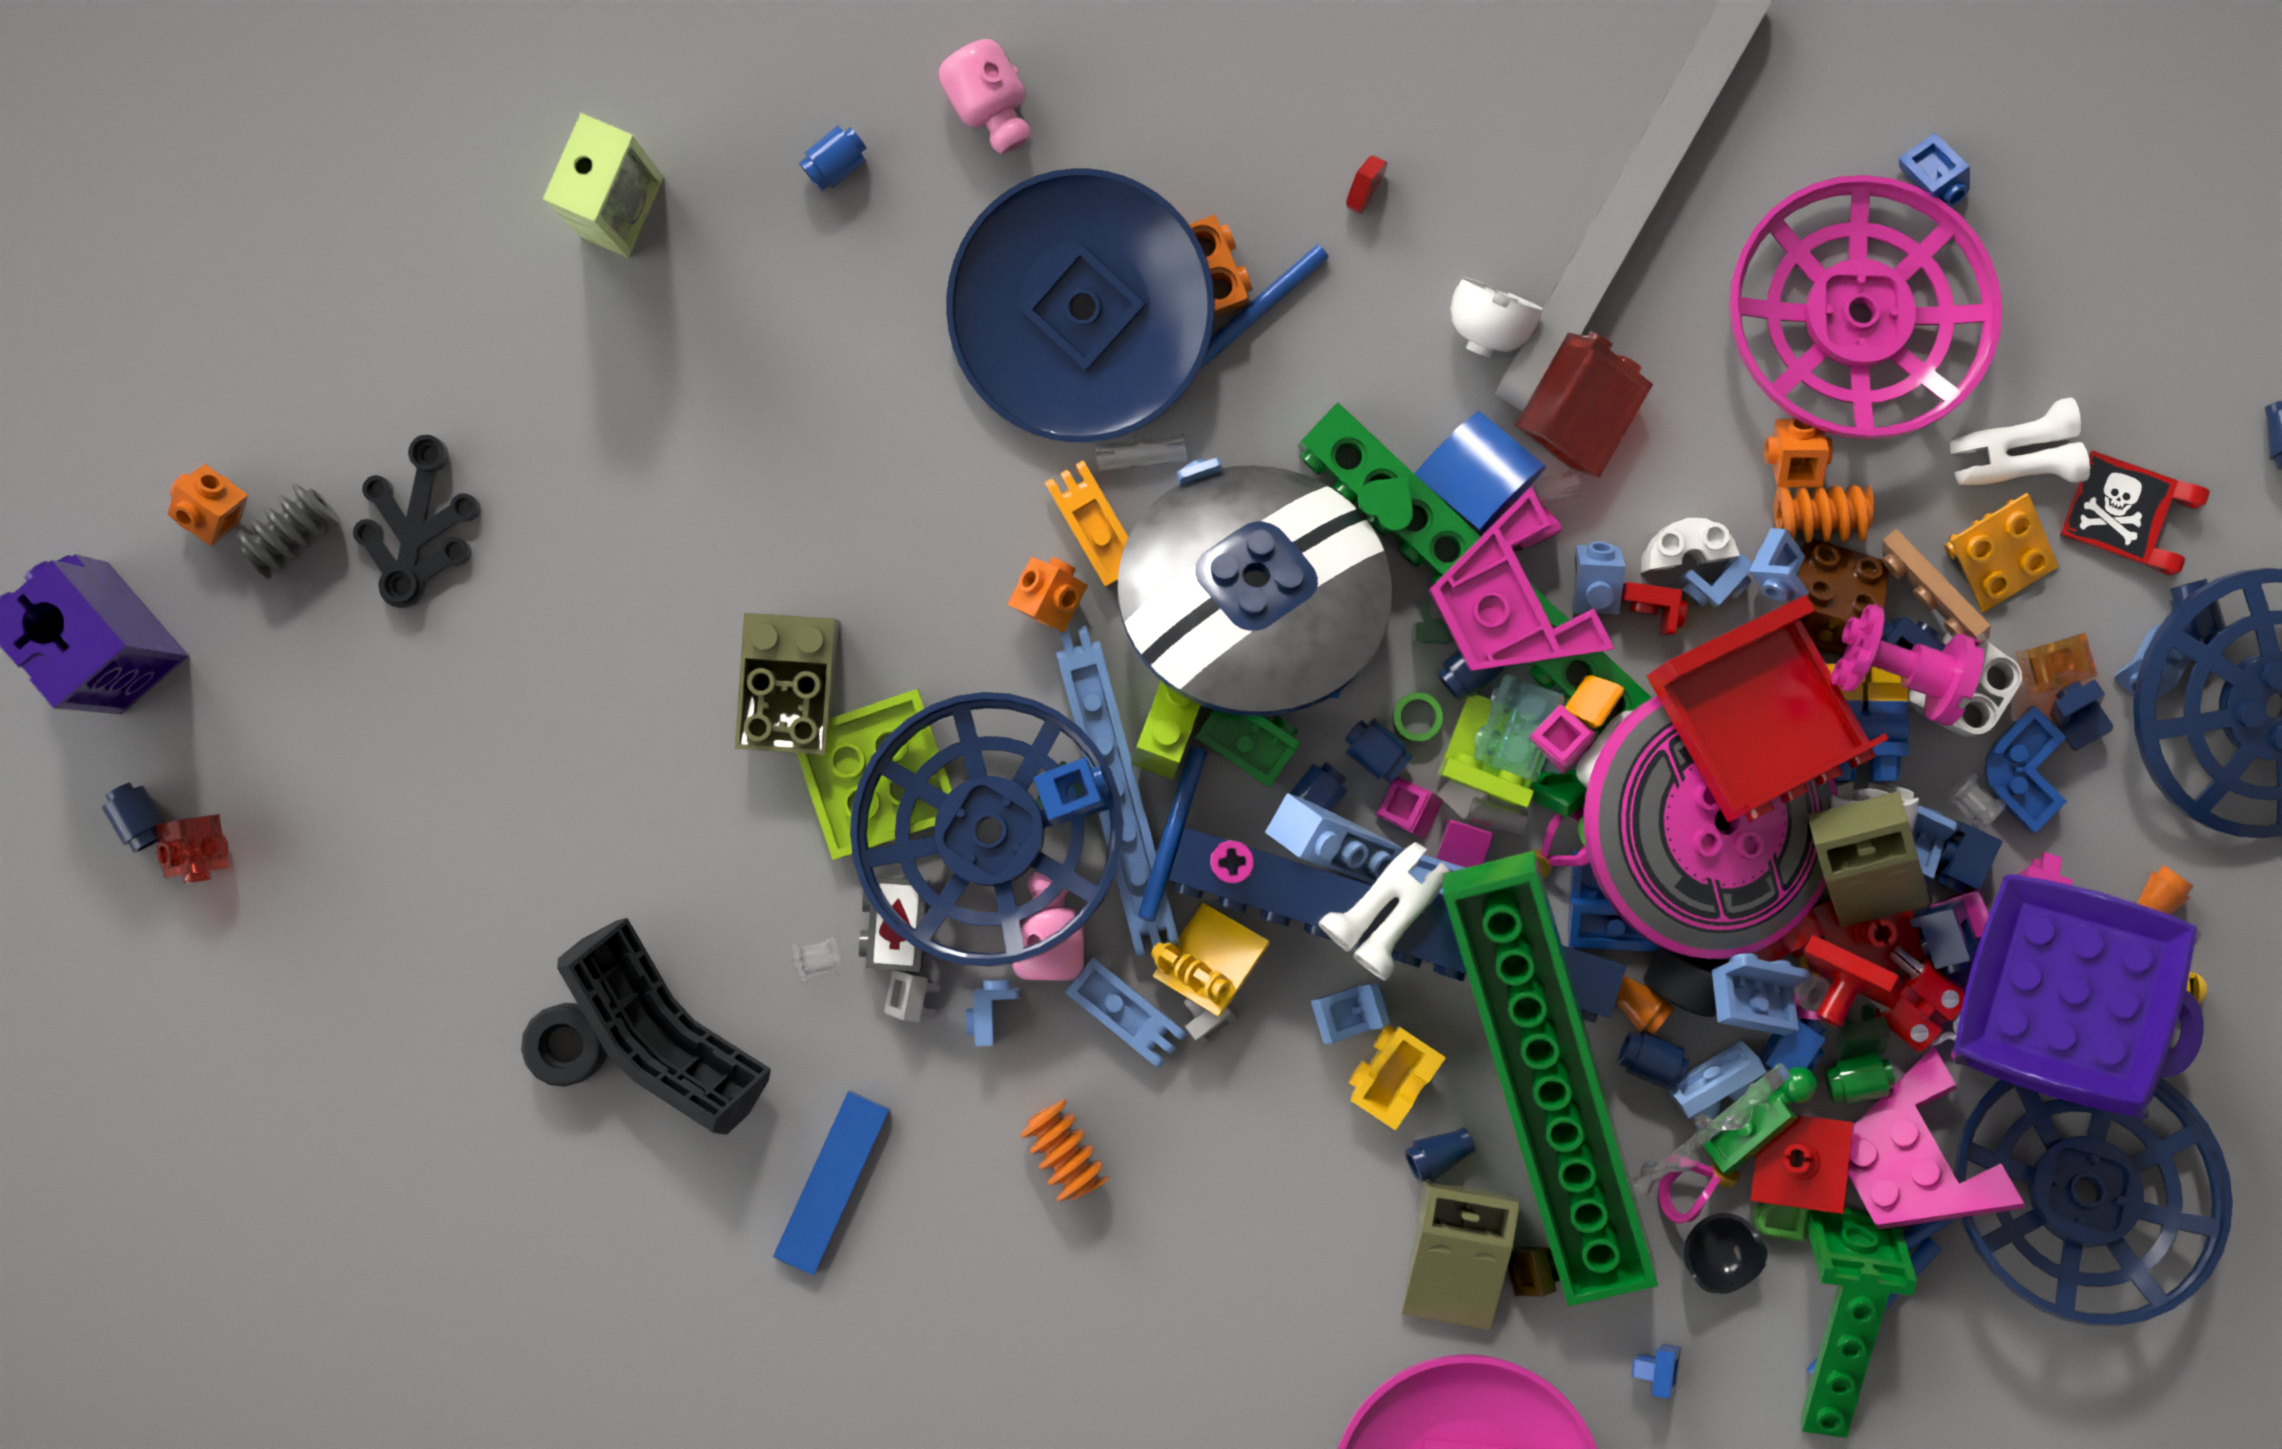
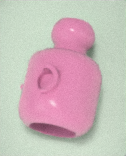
[938,39,1031,155]
[1012,872,1085,981]

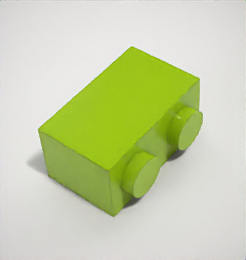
[1131,681,1200,780]

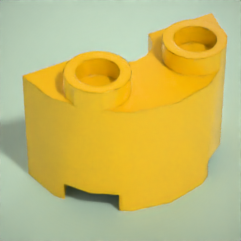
[1348,1025,1446,1131]

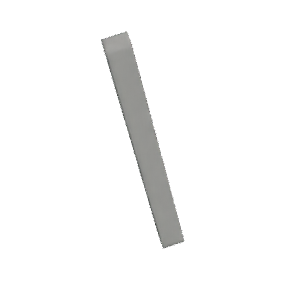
[1493,0,1773,417]

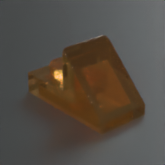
[2016,633,2098,694]

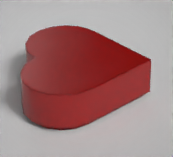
[1346,155,1388,214]

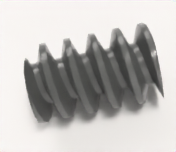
[236,484,340,580]

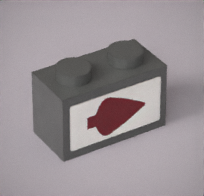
[859,876,930,972]

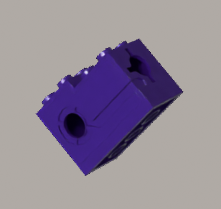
[0,554,189,715]

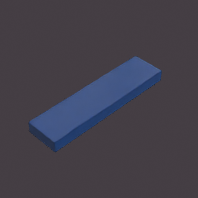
[773,1090,890,1276]

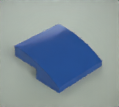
[1414,411,1546,533]
[1568,850,1659,952]

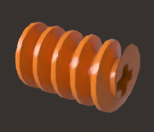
[1773,485,1874,543]
[1020,1098,1110,1202]

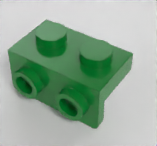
[1195,710,1301,788]

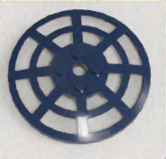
[2133,568,2282,838]
[850,692,1124,967]
[1954,1078,2233,1327]

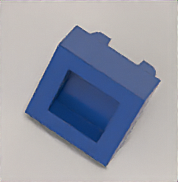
[1632,1344,1681,1399]

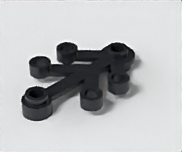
[353,435,481,608]

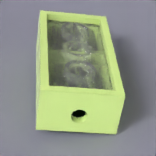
[543,113,664,258]

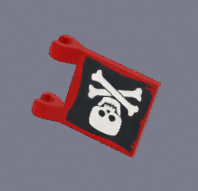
[2059,450,2210,576]

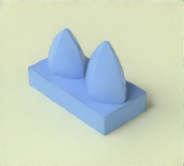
[1667,1040,1767,1126]

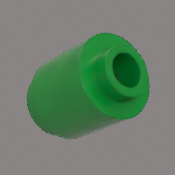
[1824,1052,1895,1106]

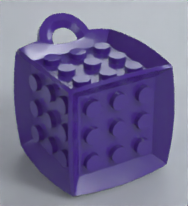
[1951,874,2204,1120]

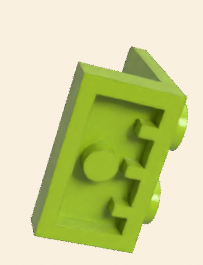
[1437,694,1544,808]

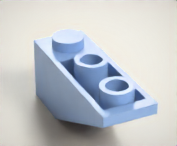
[1265,793,1403,885]

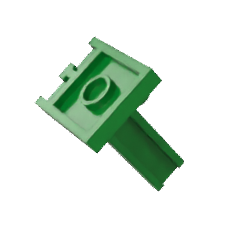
[1800,1208,1917,1438]

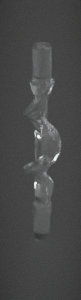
[1631,1062,1792,1201]

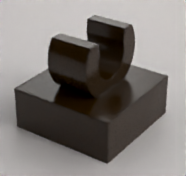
[1508,1247,1560,1297]

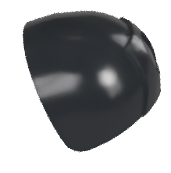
[1684,1213,1768,1294]

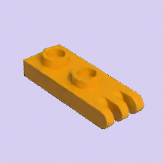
[1045,461,1128,588]

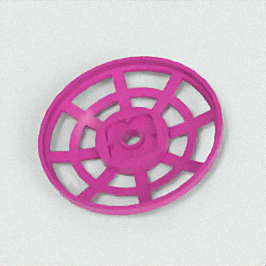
[1729,175,2002,440]

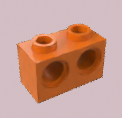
[1189,214,1253,318]

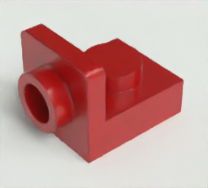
[1621,582,1687,636]

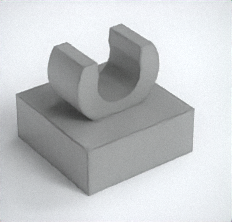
[884,970,940,1023]
[1184,998,1238,1047]

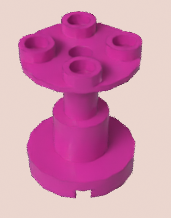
[1831,604,1984,726]

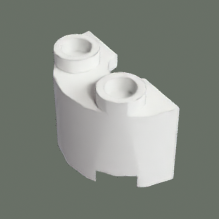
[1641,518,1740,573]

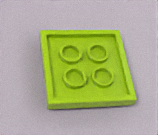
[796,689,953,860]

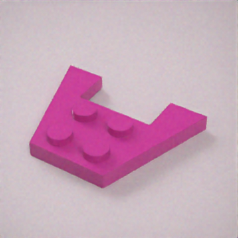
[1428,487,1615,671]
[1849,1046,2026,1229]

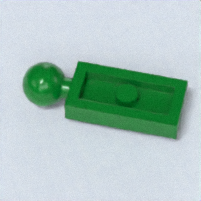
[1697,1066,1817,1175]

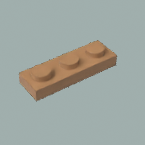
[1882,529,1991,647]

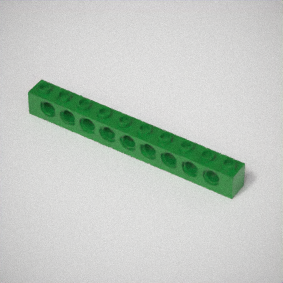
[1298,402,1652,735]

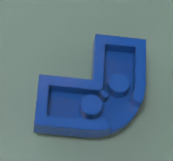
[1985,706,2067,833]

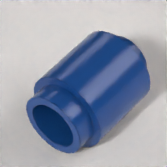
[799,125,867,192]

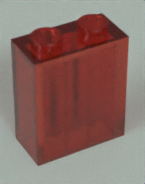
[1514,332,1653,478]

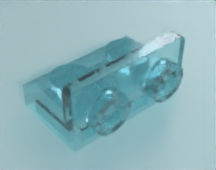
[1474,674,1568,783]

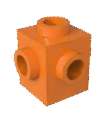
[1764,418,1833,488]
[167,464,248,546]
[1007,556,1088,633]

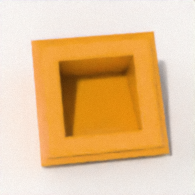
[1565,675,1624,729]

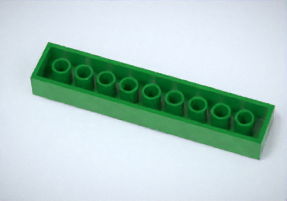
[1443,850,1658,1306]

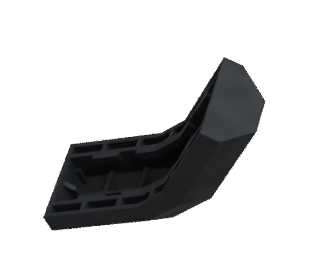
[557,918,771,1135]

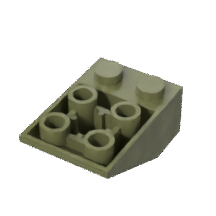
[735,613,840,755]
[1808,791,1931,927]
[1401,1180,1520,1330]

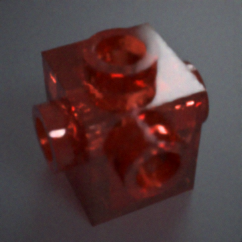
[155,814,228,884]

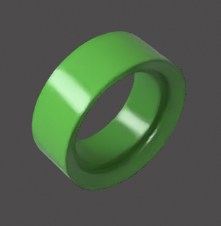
[1392,692,1443,742]

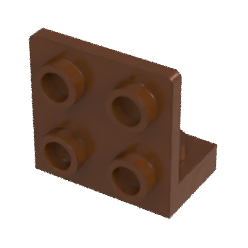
[1790,539,1889,656]

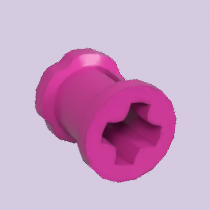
[1210,841,1253,883]

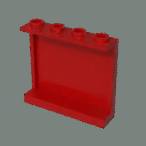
[1646,594,1889,823]

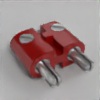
[1866,946,1966,1052]

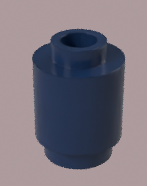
[2169,579,2226,645]
[1437,649,1504,701]
[1344,718,1413,783]
[1289,762,1348,812]
[102,782,167,853]
[1617,1031,1689,1089]

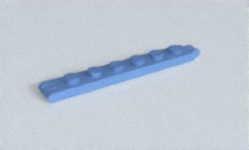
[1056,626,1180,956]

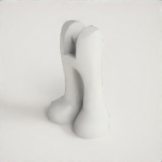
[1950,398,2090,486]
[1318,842,1450,981]

